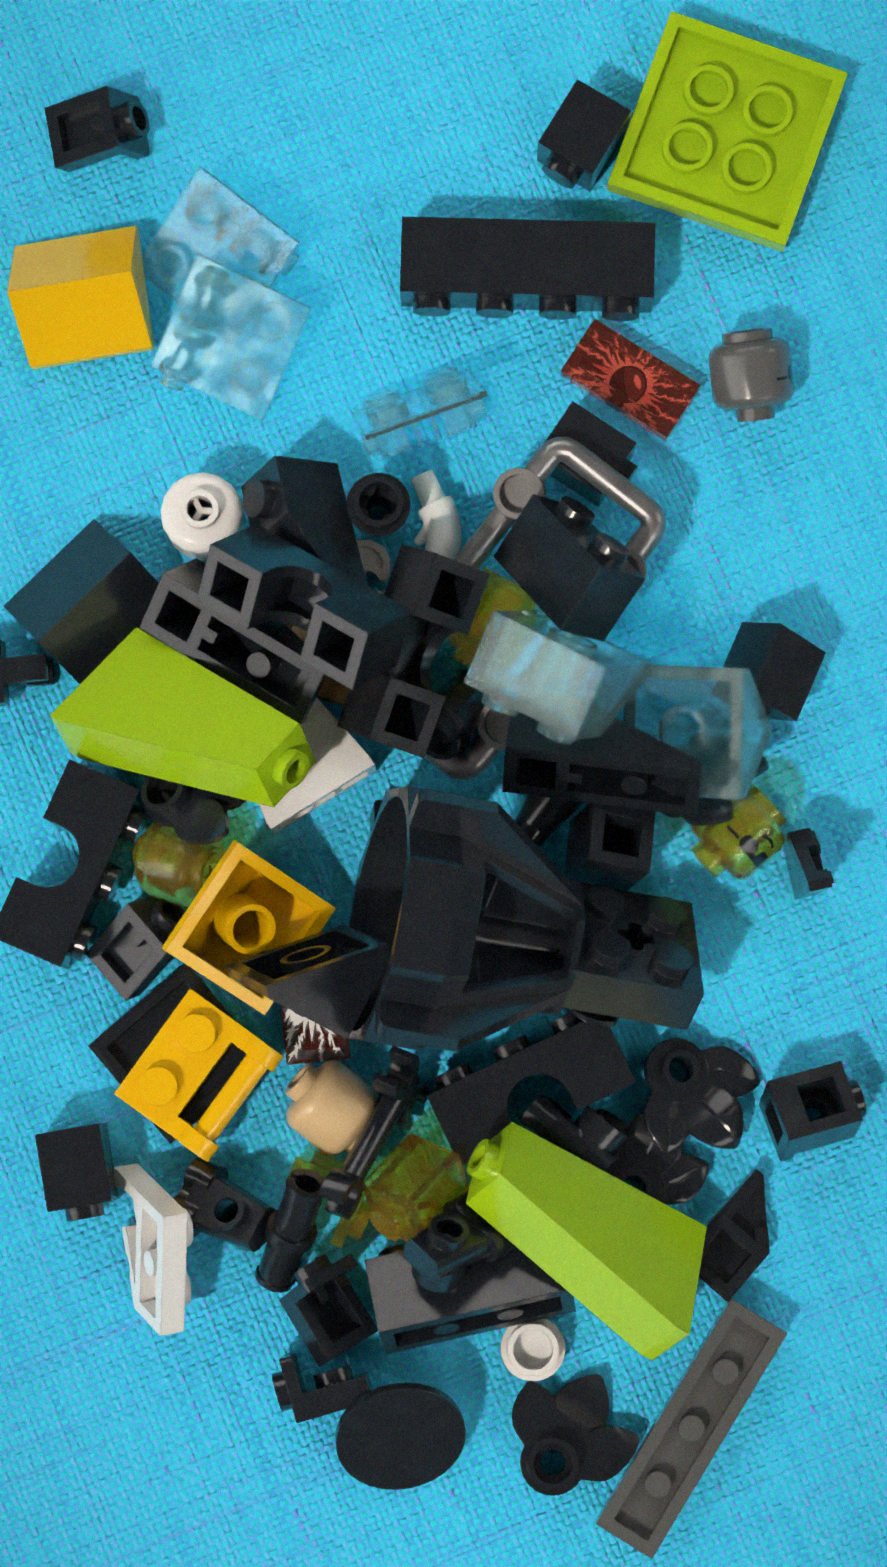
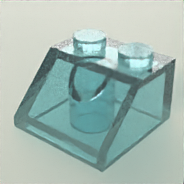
[463,610,653,745]

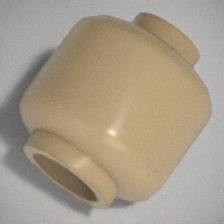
[285,1060,379,1155]

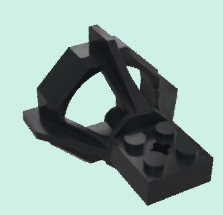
[343,786,704,1051]

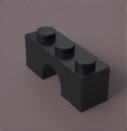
[197,524,412,690]
[337,544,490,758]
[0,759,148,970]
[427,1013,636,1167]

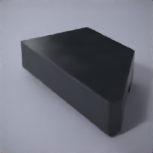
[781,828,834,900]
[699,1168,770,1302]

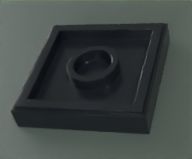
[88,964,246,1144]

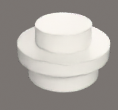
[500,1318,565,1381]

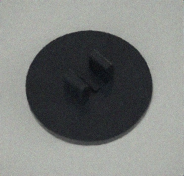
[335,1382,466,1490]

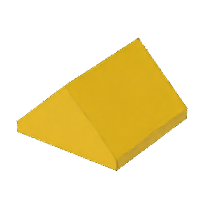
[7,226,155,370]
[161,840,336,1015]

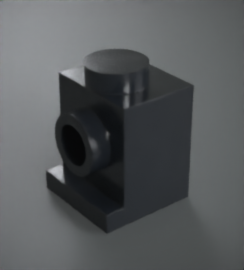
[759,1061,866,1162]

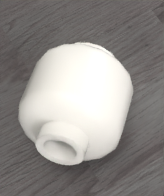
[160,472,246,561]

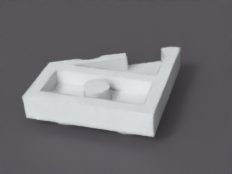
[114,1163,193,1336]

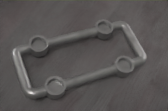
[424,437,666,780]

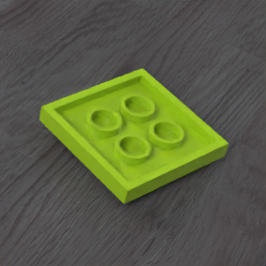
[607,11,848,252]

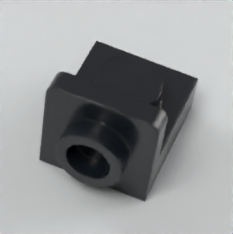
[44,86,150,172]
[86,893,185,1001]
[272,1352,373,1423]

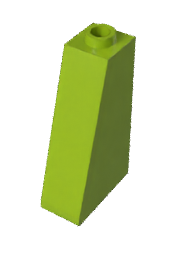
[50,627,317,807]
[466,1122,707,1360]

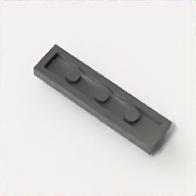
[595,1298,787,1559]

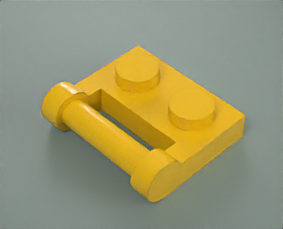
[114,989,284,1162]

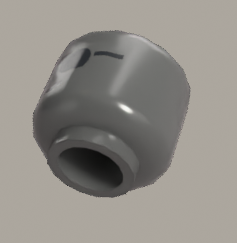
[708,328,794,422]

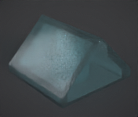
[623,663,772,800]

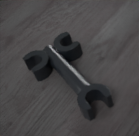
[319,1046,429,1221]

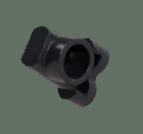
[520,1094,628,1175]
[173,1157,276,1252]
[404,1190,516,1293]

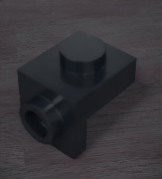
[279,1254,378,1367]

